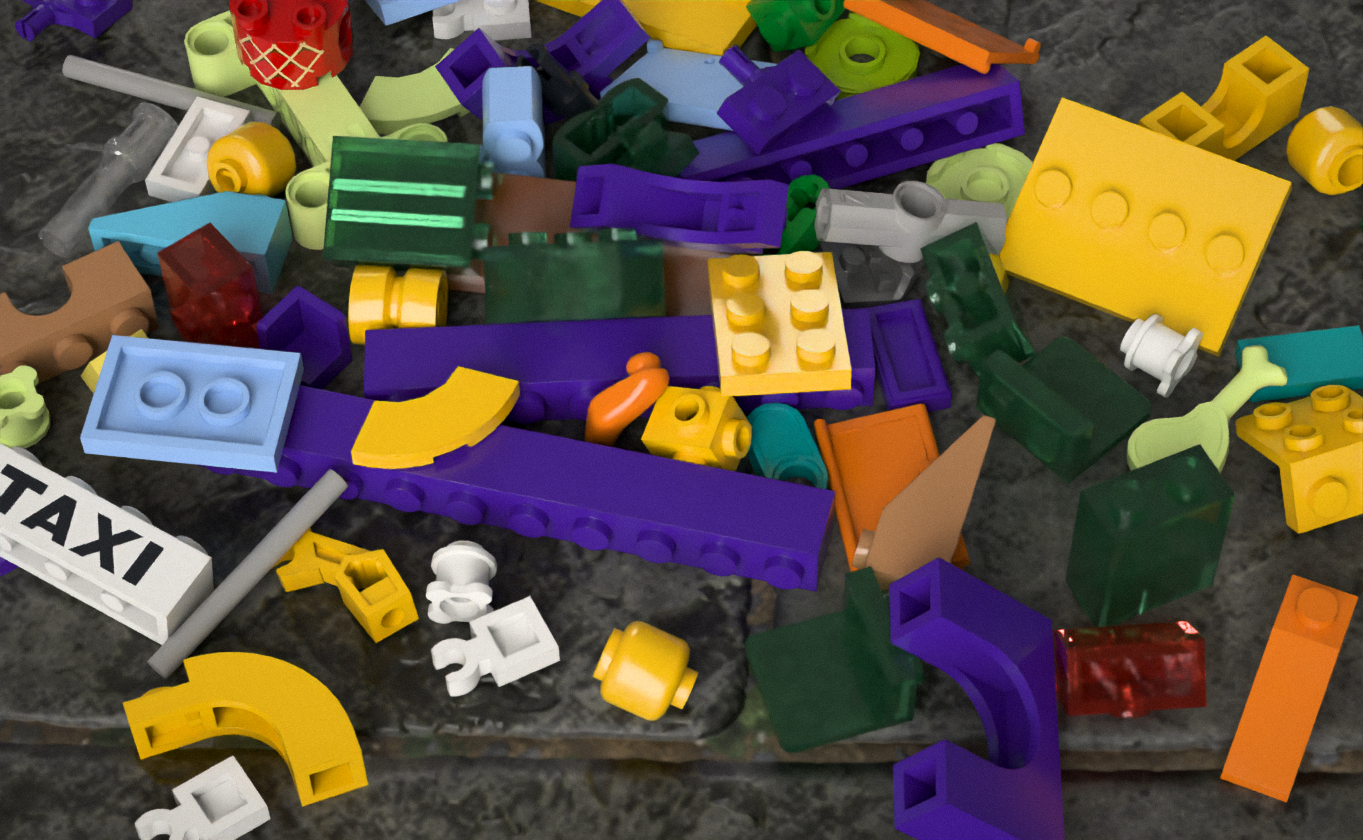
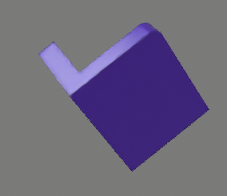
[256,285,353,390]

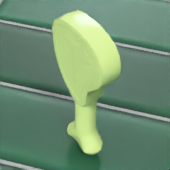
[1127,345,1288,505]

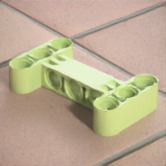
[184,10,451,250]

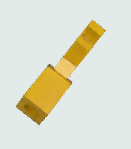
[271,528,419,643]

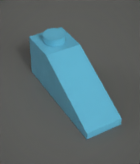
[88,191,293,294]

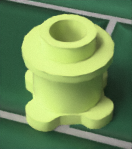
[0,365,50,449]

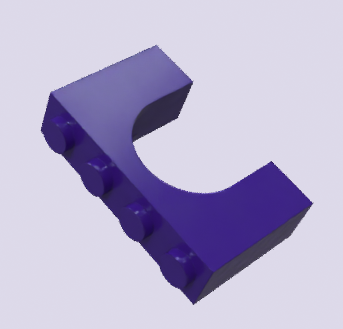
[889,557,1065,840]

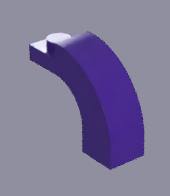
[435,0,651,125]
[570,164,789,254]

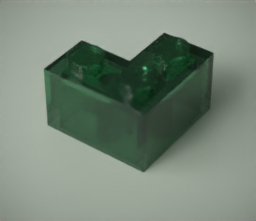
[483,228,666,324]

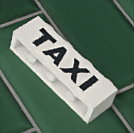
[0,443,214,645]

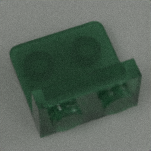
[976,337,1152,484]
[745,567,924,753]

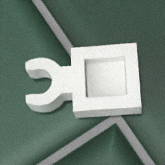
[432,0,531,41]
[431,596,560,696]
[135,756,271,840]

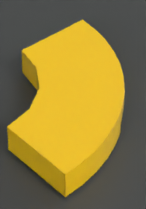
[351,366,520,469]

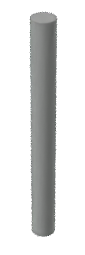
[62,55,281,130]
[147,469,348,679]

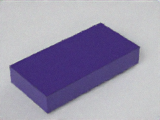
[868,299,952,412]

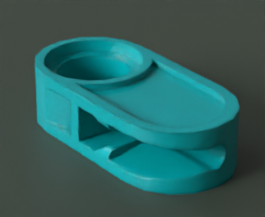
[747,402,829,490]

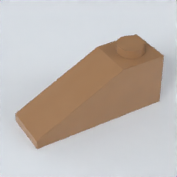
[852,415,996,603]

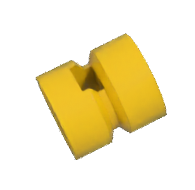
[348,264,449,345]

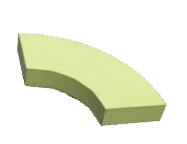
[360,48,470,135]

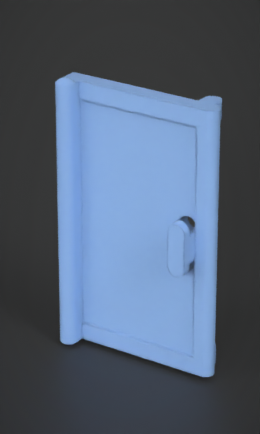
[600,39,786,131]

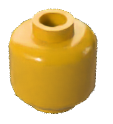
[1286,106,1363,195]
[206,121,296,198]
[592,621,698,721]

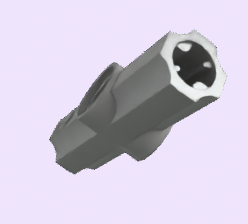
[814,181,1007,263]

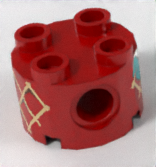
[229,0,354,90]

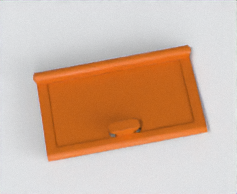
[843,0,1041,74]
[813,404,970,591]

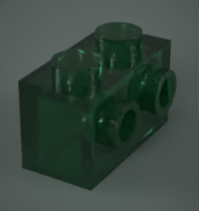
[920,222,1038,380]

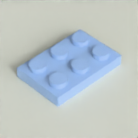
[80,335,304,473]

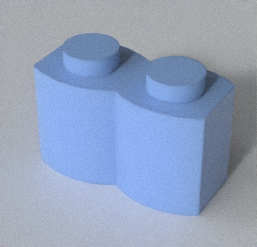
[482,66,546,178]

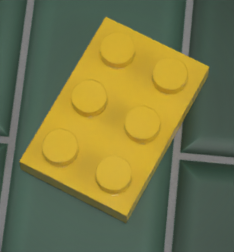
[708,251,852,397]

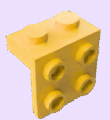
[1235,385,1363,534]

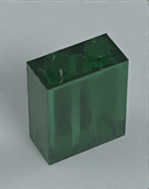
[323,136,498,276]
[1065,444,1235,631]

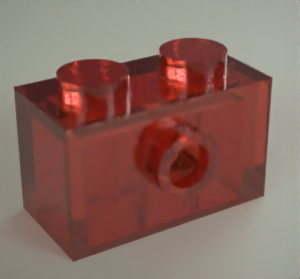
[157,222,263,349]
[1053,621,1207,718]

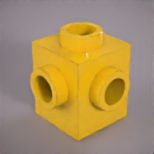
[641,386,753,472]

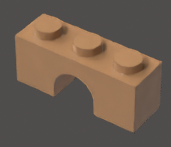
[0,241,160,385]

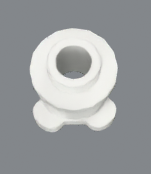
[1120,313,1203,398]
[426,541,497,624]

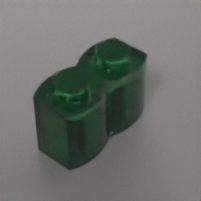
[552,77,670,182]

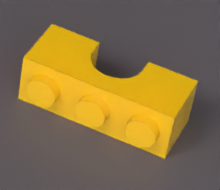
[1138,36,1310,161]

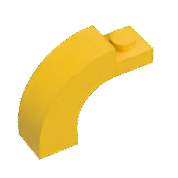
[123,652,368,807]

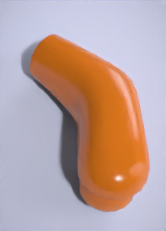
[584,352,670,447]

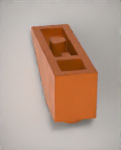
[1220,575,1358,802]

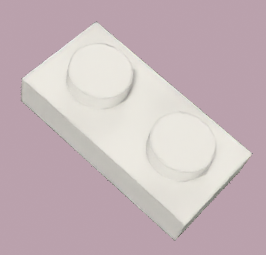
[145,97,252,202]

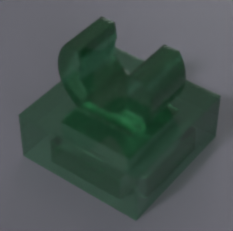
[614,117,699,177]

